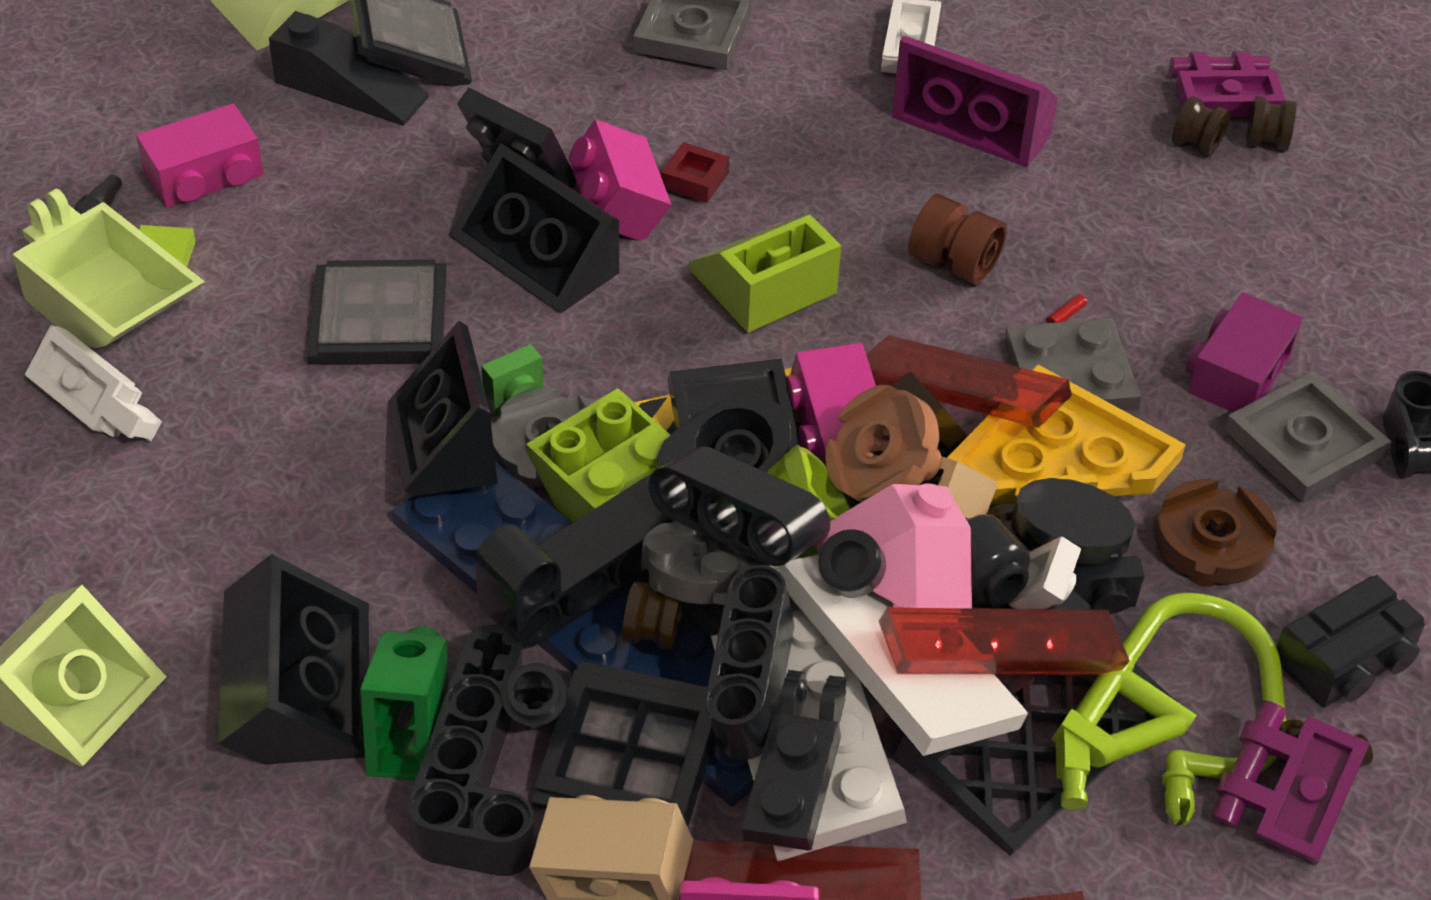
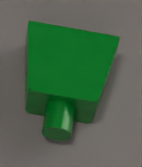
[361,626,449,781]

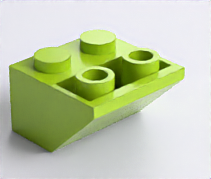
[688,214,841,333]
[526,388,670,523]

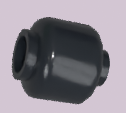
[965,515,1030,607]

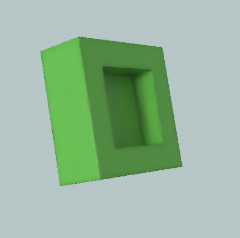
[481,344,544,416]

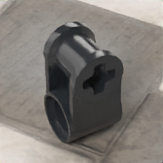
[1383,370,1431,478]

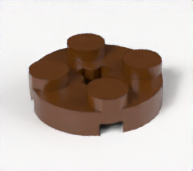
[1154,479,1277,587]

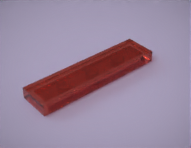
[866,335,1072,428]
[878,607,1130,674]
[679,840,921,900]

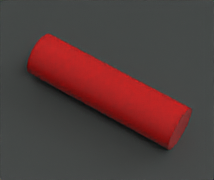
[1046,294,1087,323]

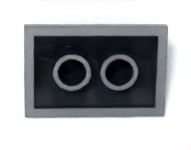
[449,143,619,313]
[388,321,498,496]

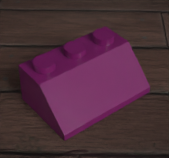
[892,35,1058,168]

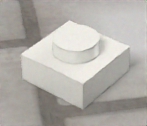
[1009,536,1081,617]

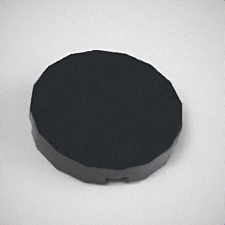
[1011,478,1135,565]

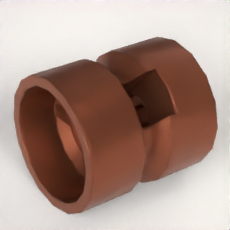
[908,193,1007,286]

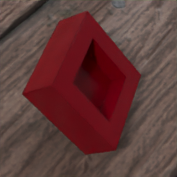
[661,142,730,203]

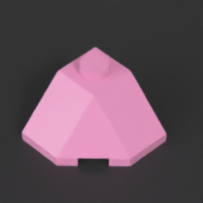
[815,484,972,626]

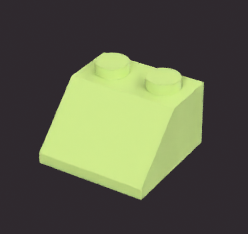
[0,585,166,767]

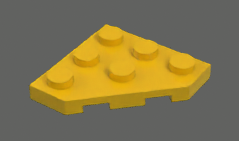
[947,365,1186,505]

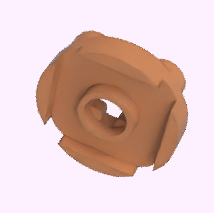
[825,385,942,503]

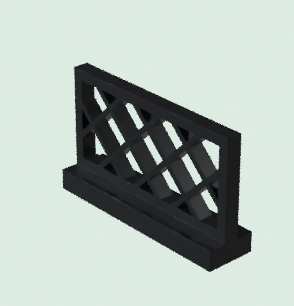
[892,590,1176,856]

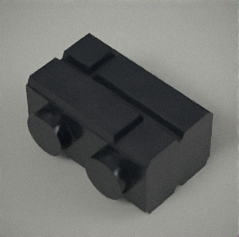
[1276,575,1425,708]

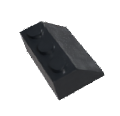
[218,554,369,765]

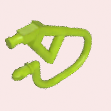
[1051,593,1287,826]

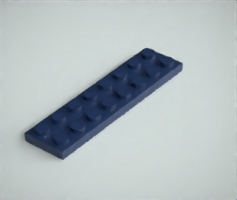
[392,461,754,807]

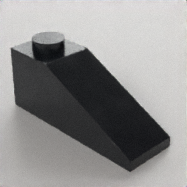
[269,11,429,126]

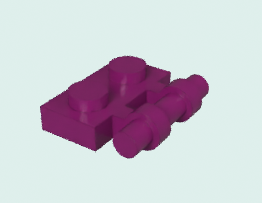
[1169,51,1286,117]
[1211,700,1370,866]

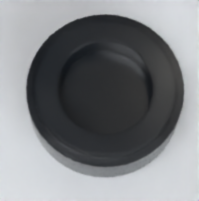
[818,529,886,597]

